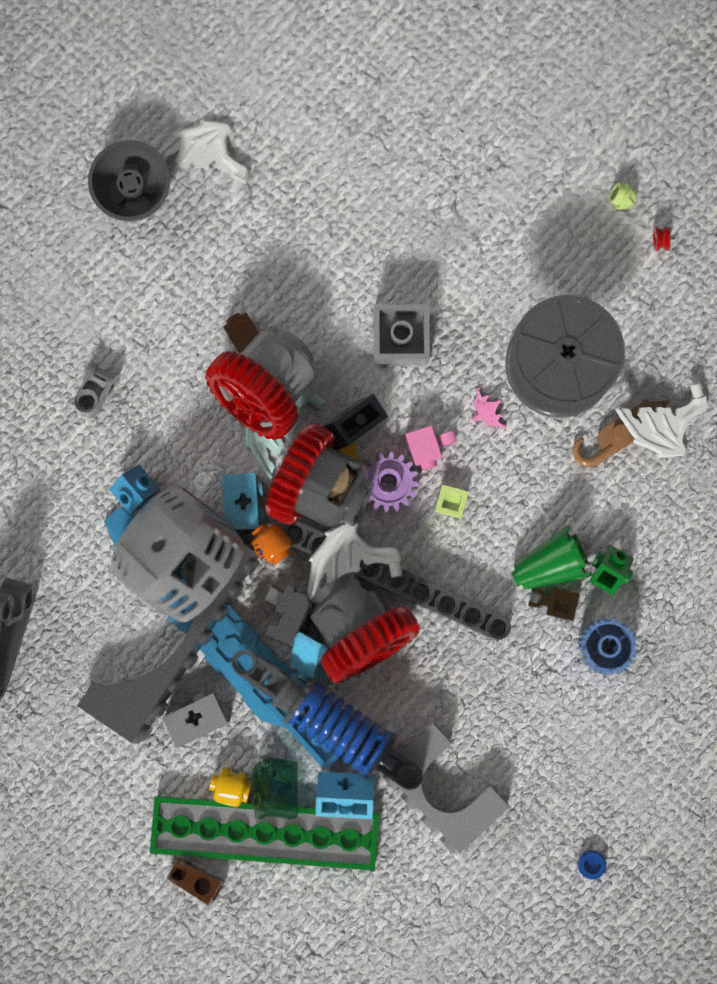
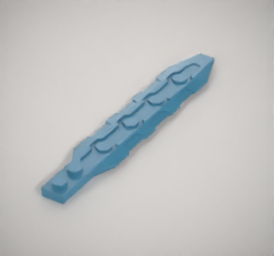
[104,507,338,770]

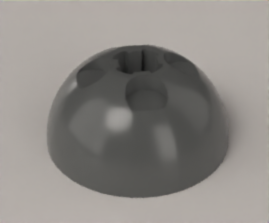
[88,140,170,222]

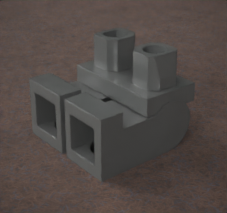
[265,585,315,648]

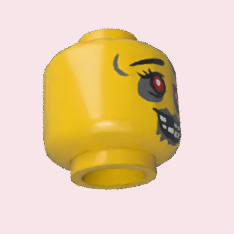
[209,767,252,807]

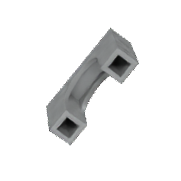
[382,722,509,853]

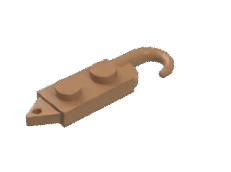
[572,399,669,467]

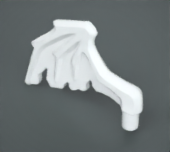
[159,120,249,195]
[615,382,708,458]
[307,523,403,601]

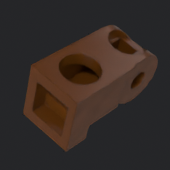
[167,857,226,905]

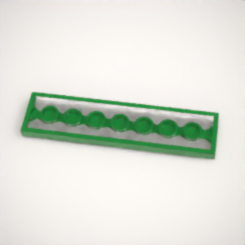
[150,796,379,871]

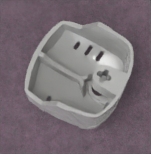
[111,485,244,622]

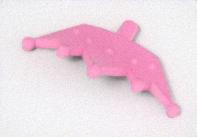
[472,387,506,429]

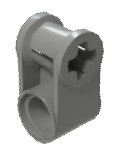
[74,362,119,418]

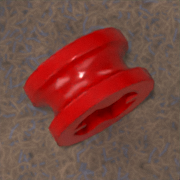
[653,226,671,252]

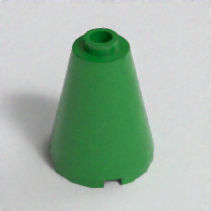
[511,525,592,590]

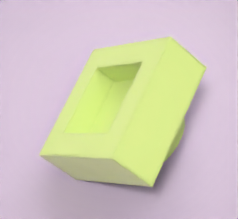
[435,485,469,519]

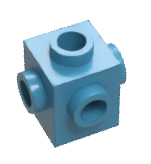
[109,464,160,514]

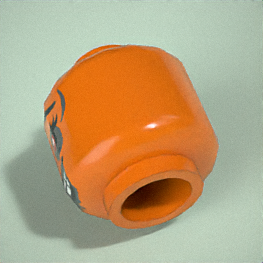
[250,523,292,565]

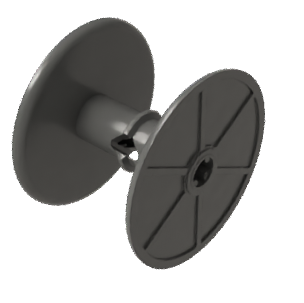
[505,295,625,418]

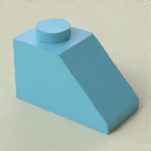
[290,632,329,683]

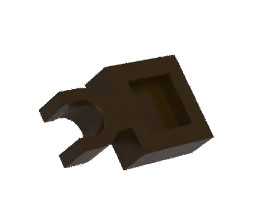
[528,588,581,622]

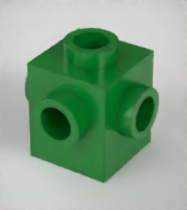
[589,545,634,595]

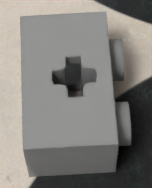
[162,690,229,748]

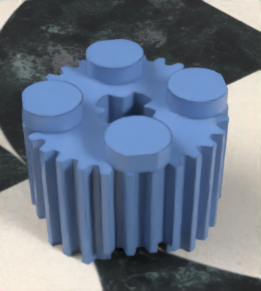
[578,618,637,675]

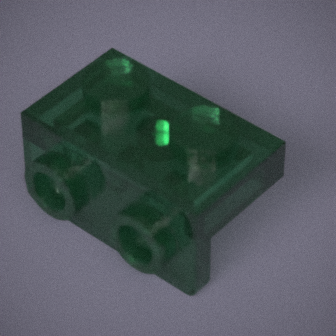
[252,757,298,819]

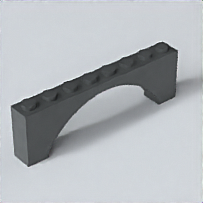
[78,533,259,744]

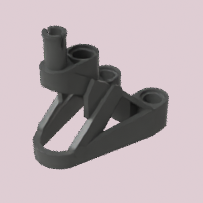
[0,578,36,701]

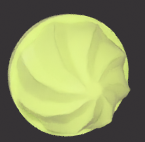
[609,182,637,210]

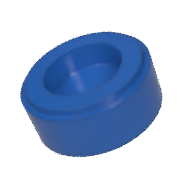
[577,850,606,879]

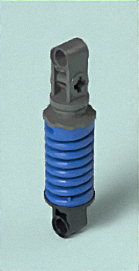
[231,650,423,790]

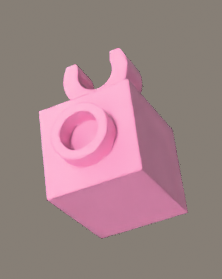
[405,425,457,471]

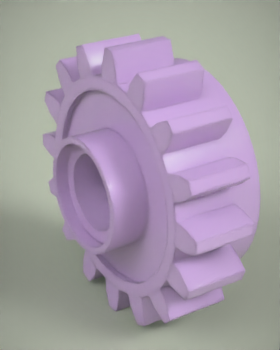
[367,452,419,513]

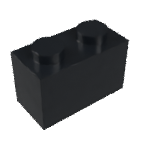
[322,393,389,450]

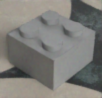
[374,304,430,365]

